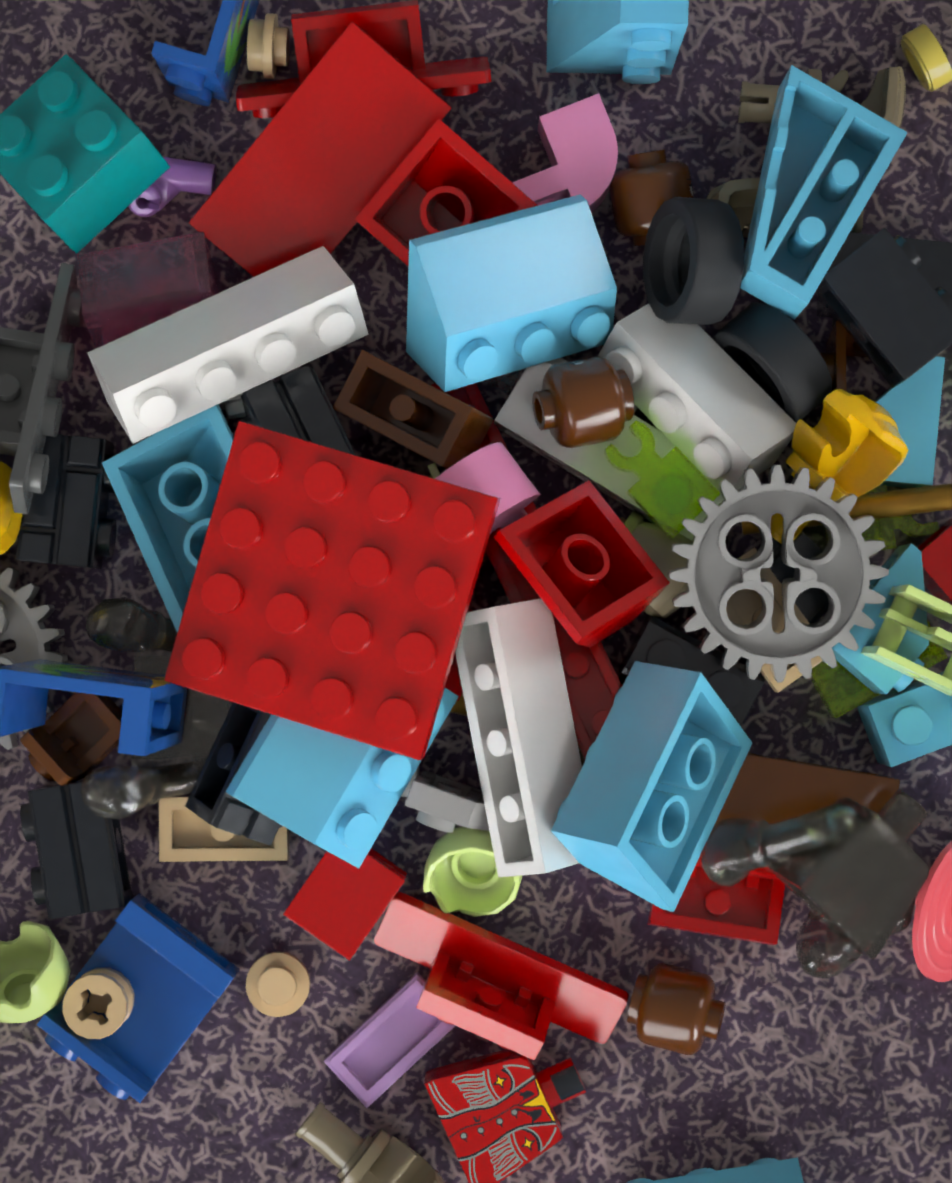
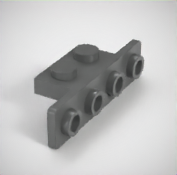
[0,263,87,515]

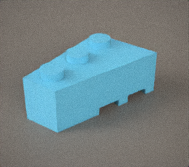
[546,0,689,84]
[740,65,908,319]

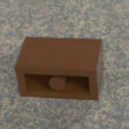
[333,350,494,469]

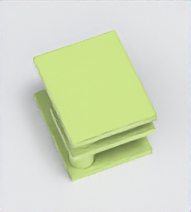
[861,584,952,696]

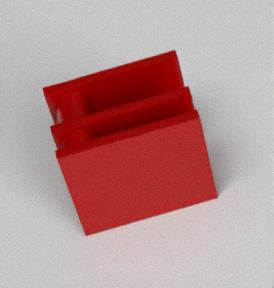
[283,848,407,961]

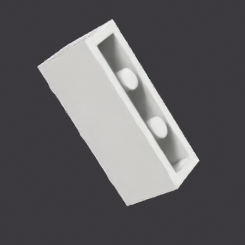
[597,303,796,492]

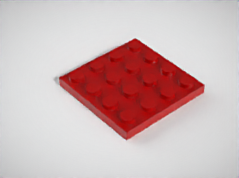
[164,421,501,760]

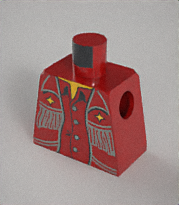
[424,1049,586,1183]

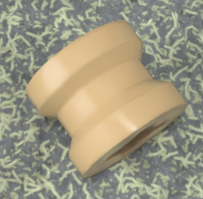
[63,968,134,1039]

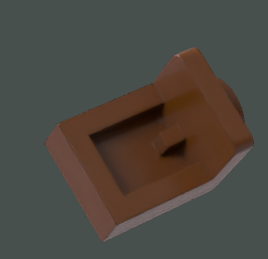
[20,692,122,786]

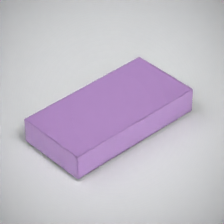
[324,972,455,1108]

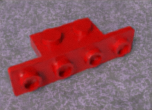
[235,0,492,118]
[648,839,857,945]
[374,892,629,1060]

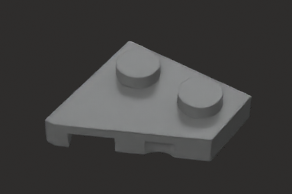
[405,770,489,833]

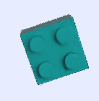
[0,54,170,254]

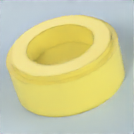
[901,24,952,92]

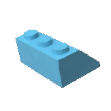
[406,195,617,392]
[102,404,234,633]
[551,661,752,912]
[226,688,459,868]

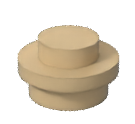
[247,13,290,79]
[246,952,310,1017]

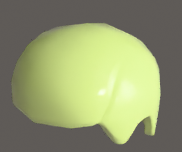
[423,827,522,917]
[0,921,70,1023]

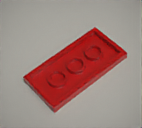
[189,21,452,277]

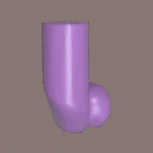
[128,157,217,217]

